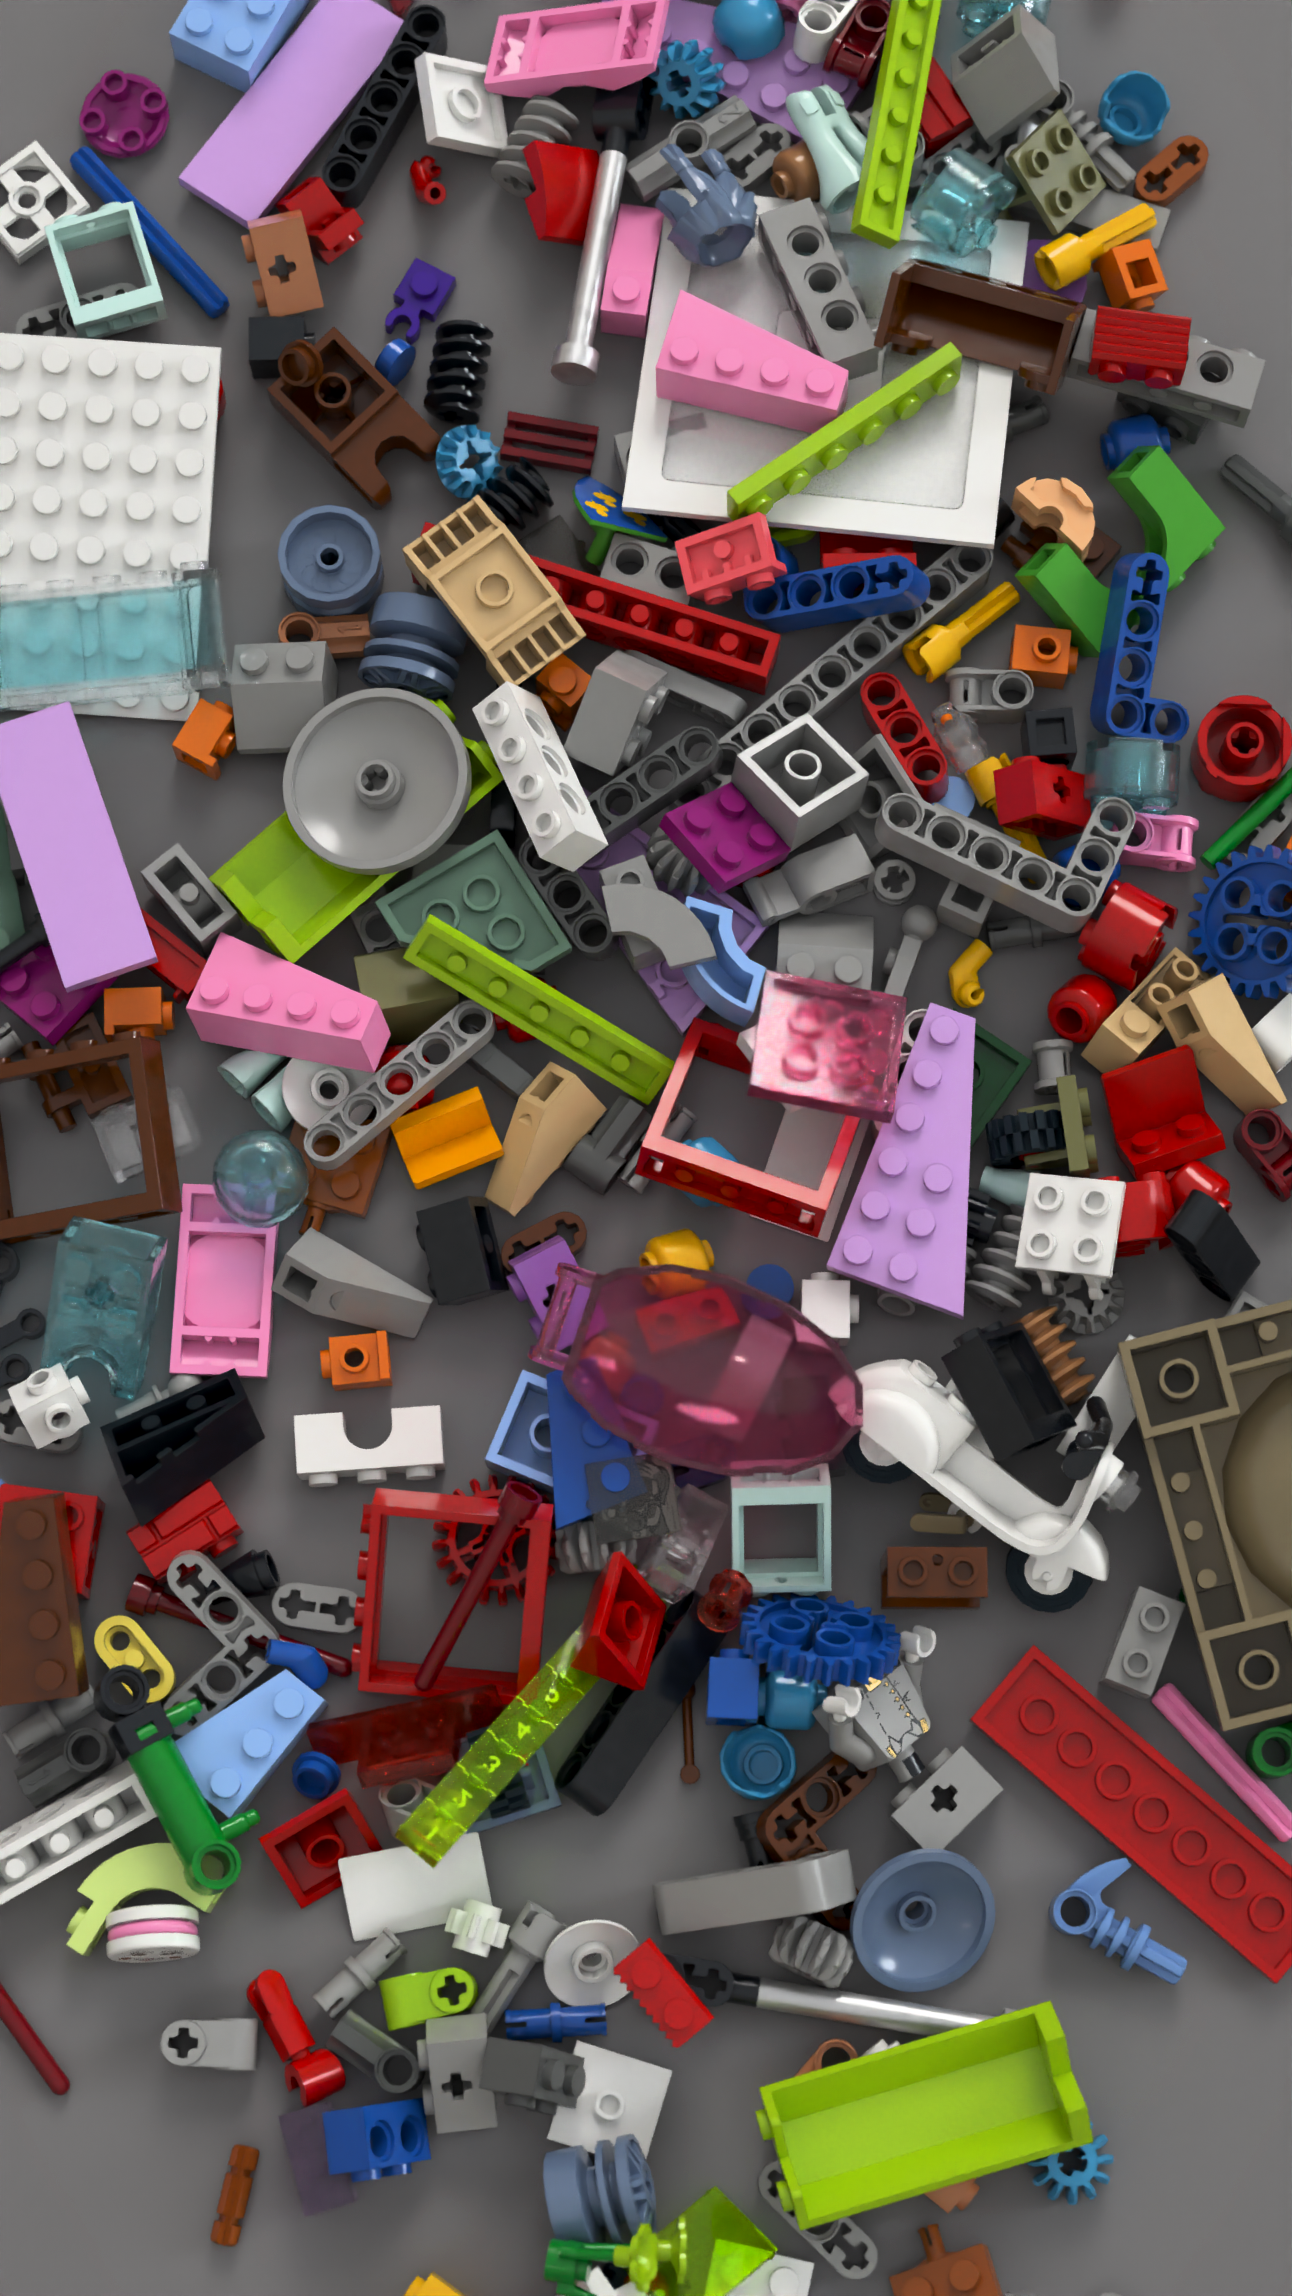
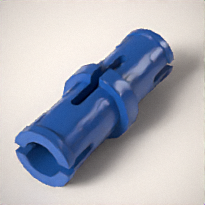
[505,2002,607,2043]

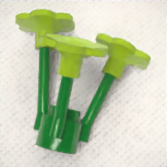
[544,2217,687,2296]

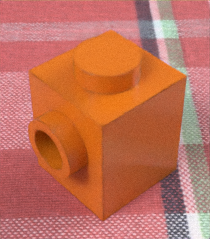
[1009,624,1078,689]

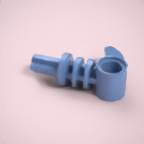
[1048,1858,1187,1985]

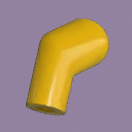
[948,939,993,1008]

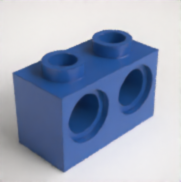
[706,1649,760,1727]
[322,2098,431,2182]

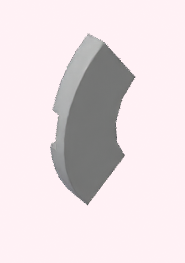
[601,884,717,970]

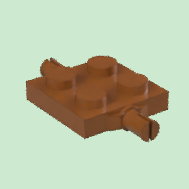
[273,1118,393,1235]
[889,2224,1003,2296]

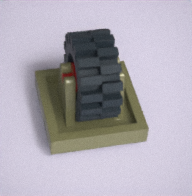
[985,1075,1099,1178]

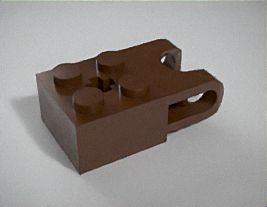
[267,327,441,510]

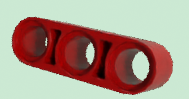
[860,672,949,804]

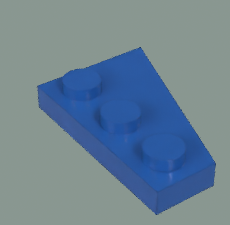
[546,1356,648,1531]

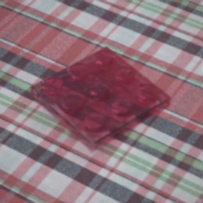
[747,970,907,1123]

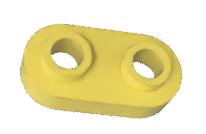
[94,1615,176,1704]

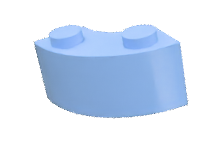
[682,896,766,1027]

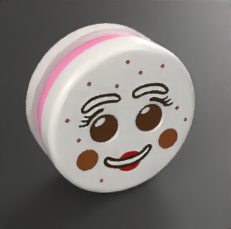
[105,1904,200,1963]

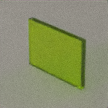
[623,2185,778,2296]

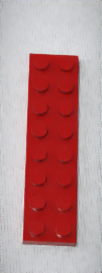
[969,1645,1292,1984]

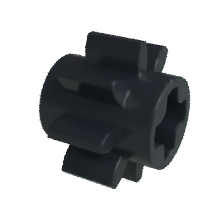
[966,1187,999,1248]

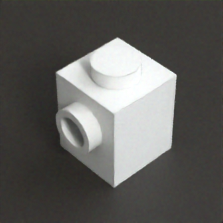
[799,1272,859,1346]

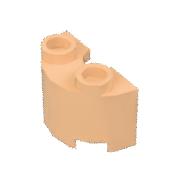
[1011,477,1095,562]

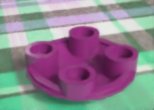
[79,70,170,159]

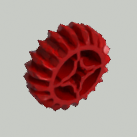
[432,1474,558,1607]

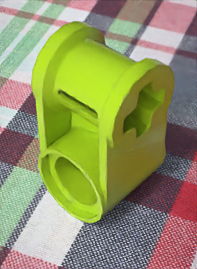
[379,1967,479,2031]

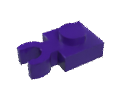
[385,258,456,345]

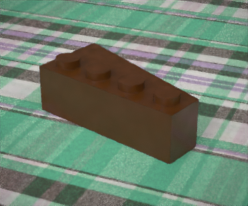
[0,1492,89,1706]

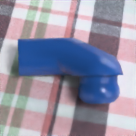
[265,1639,328,1690]

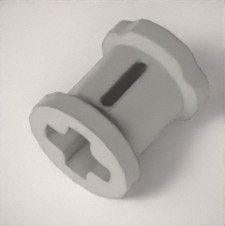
[1032,1039,1077,1096]

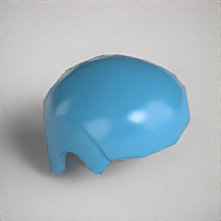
[712,0,785,60]
[1097,70,1170,147]
[719,1724,797,1801]

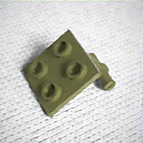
[970,108,1107,236]

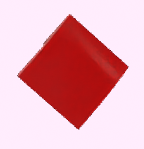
[522,140,599,246]

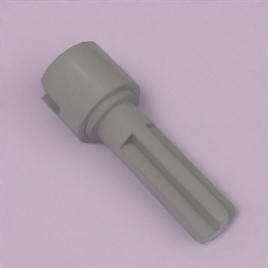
[469,1900,569,2036]

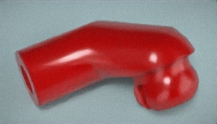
[409,155,446,205]

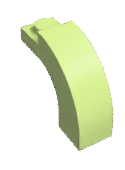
[66,1843,225,1956]

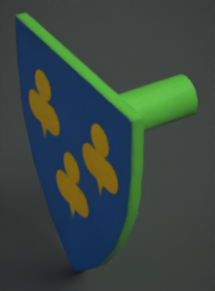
[572,476,668,566]

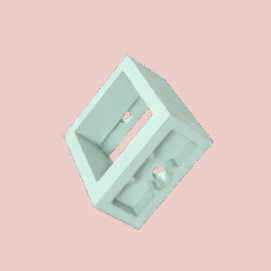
[44,201,168,339]
[730,1463,831,1597]

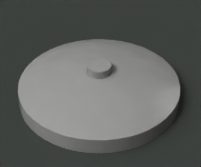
[282,688,472,875]

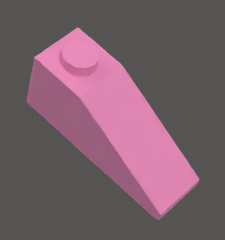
[600,203,664,338]

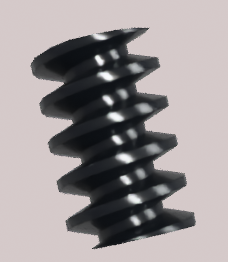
[423,320,494,425]
[451,456,554,531]

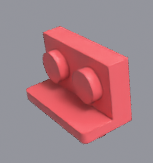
[674,512,787,605]

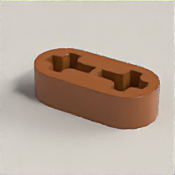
[1133,135,1209,207]

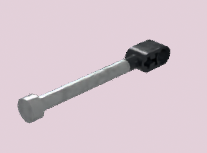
[551,76,655,386]
[663,1953,1017,2037]

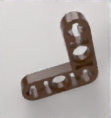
[756,1751,877,1930]

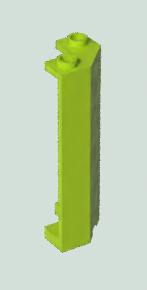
[208,696,504,964]
[755,2001,1093,2231]

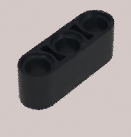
[1163,1189,1260,1302]

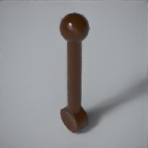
[680,1684,700,1784]

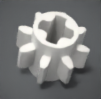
[444,1898,510,1958]

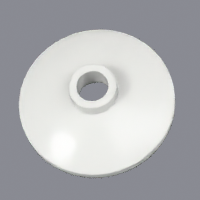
[282,1058,375,1130]
[543,1920,640,2007]

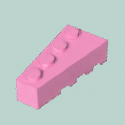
[656,290,849,433]
[186,932,391,1073]

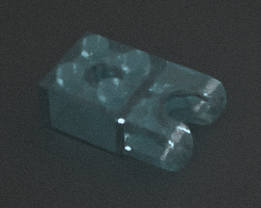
[40,1216,168,1401]

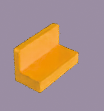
[390,1086,504,1189]

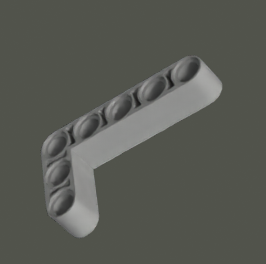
[874,793,1136,933]

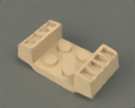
[402,495,586,686]

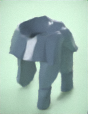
[655,144,758,268]

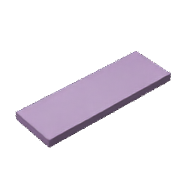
[178,0,404,230]
[0,701,159,993]

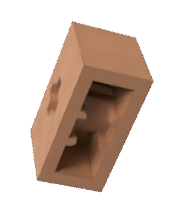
[241,209,324,317]

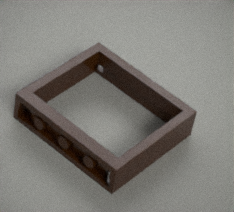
[0,1031,183,1245]

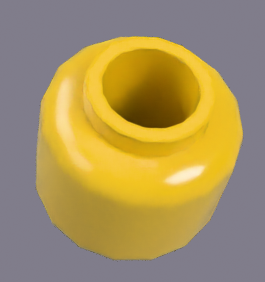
[639,1228,714,1297]

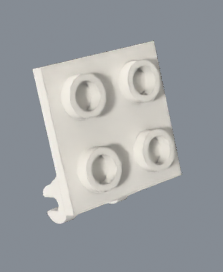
[1015,1173,1126,1301]

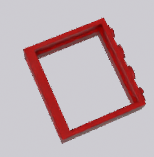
[635,1017,874,1238]
[351,1488,554,1707]

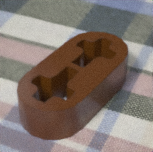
[501,1212,587,1275]

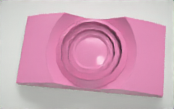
[484,0,670,98]
[169,1183,280,1379]

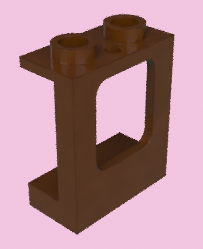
[880,1547,988,1610]

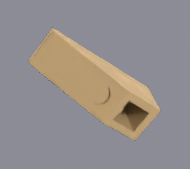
[1081,947,1212,1074]
[1156,973,1287,1115]
[484,1061,607,1217]

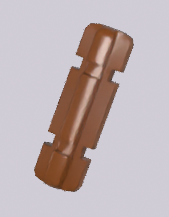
[210,2144,259,2247]

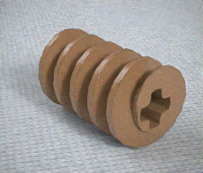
[1008,1306,1096,1407]

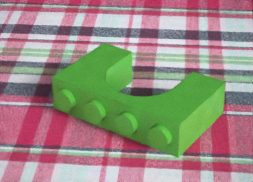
[1014,445,1225,658]

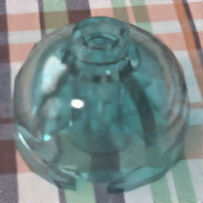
[212,1130,309,1228]

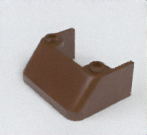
[873,258,1087,395]

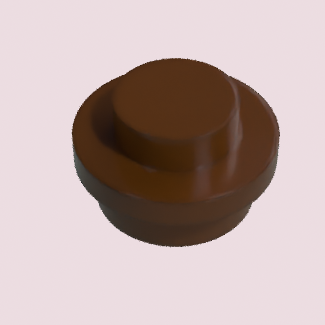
[278,340,323,387]

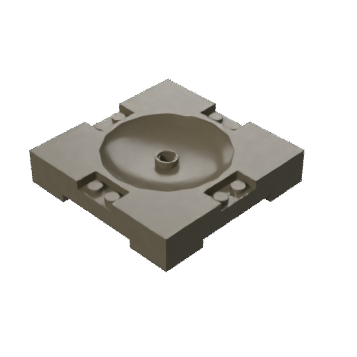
[1117,1299,1292,1731]

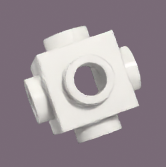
[7,1363,91,1450]

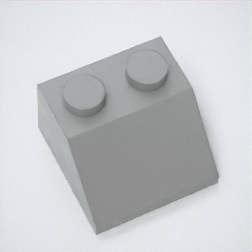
[230,641,339,755]
[773,912,874,1010]

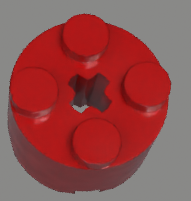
[1190,695,1292,802]
[1077,879,1178,992]
[1098,1171,1175,1259]

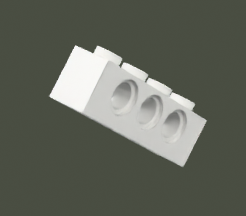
[472,681,609,872]
[0,1760,157,1905]

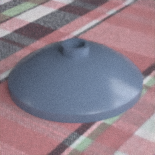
[850,1848,995,1992]

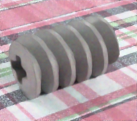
[491,95,580,199]
[965,1204,1038,1312]

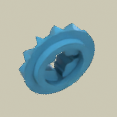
[436,425,504,500]

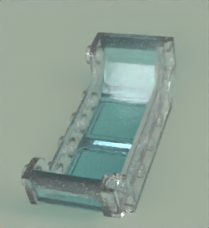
[0,561,232,712]

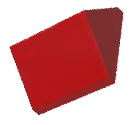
[570,1551,667,1691]
[259,1788,383,1909]

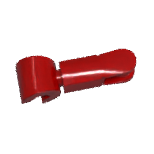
[246,1969,346,2108]

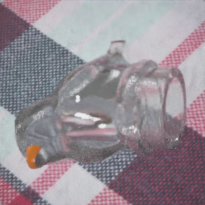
[931,702,990,775]

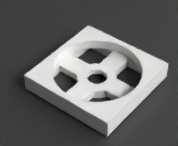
[0,141,92,265]

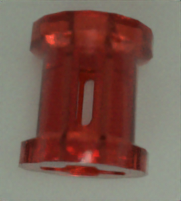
[697,1569,753,1633]

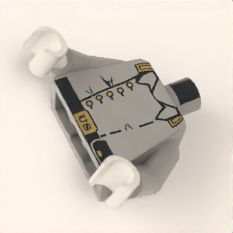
[812,1625,936,1783]

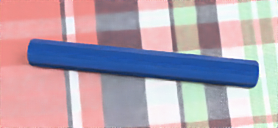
[70,146,230,319]

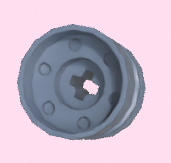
[358,592,468,703]
[543,2134,657,2244]

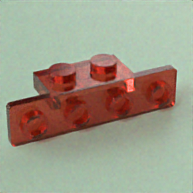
[306,1684,508,1789]

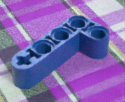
[743,537,931,633]
[1090,553,1189,743]

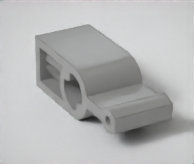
[743,833,876,927]

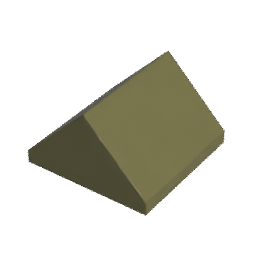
[353,947,463,1046]

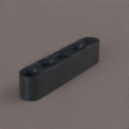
[322,4,448,209]
[555,1588,731,1816]

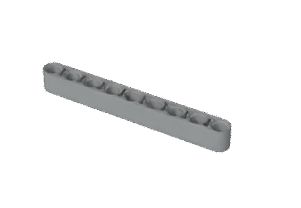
[669,545,993,811]

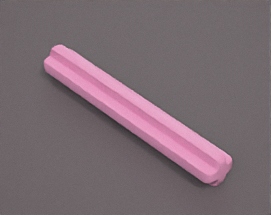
[1151,1683,1292,1842]

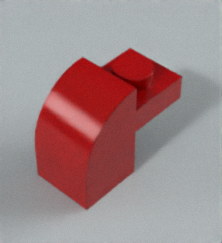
[274,177,364,265]

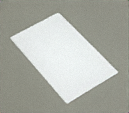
[750,1100,871,1242]
[338,1832,492,1941]

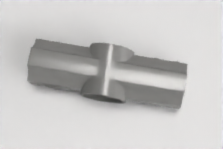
[624,95,757,203]

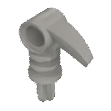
[1015,79,1136,192]

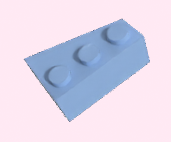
[175,1669,329,1818]

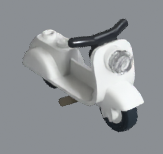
[831,1359,1141,1613]

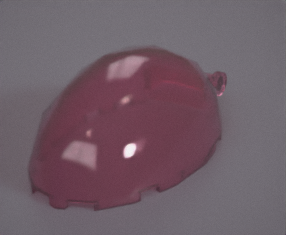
[527,1263,863,1477]

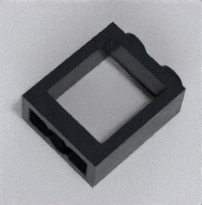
[941,1321,1077,1462]

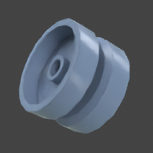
[277,505,384,617]

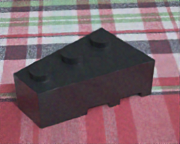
[100,1368,265,1527]

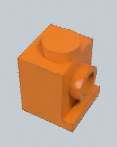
[1091,238,1168,312]
[535,653,591,732]
[172,698,237,781]
[104,987,175,1043]
[320,1330,393,1391]

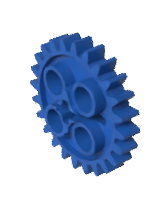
[1188,844,1292,1000]
[739,1593,901,1687]

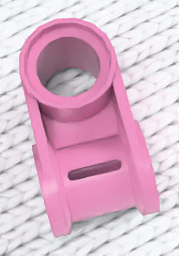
[1110,811,1199,872]

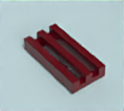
[500,411,599,475]

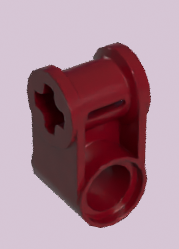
[823,0,891,90]
[1233,1108,1292,1202]

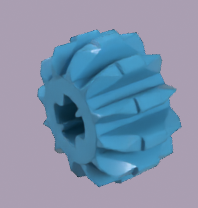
[648,39,726,119]
[1026,2122,1114,2205]

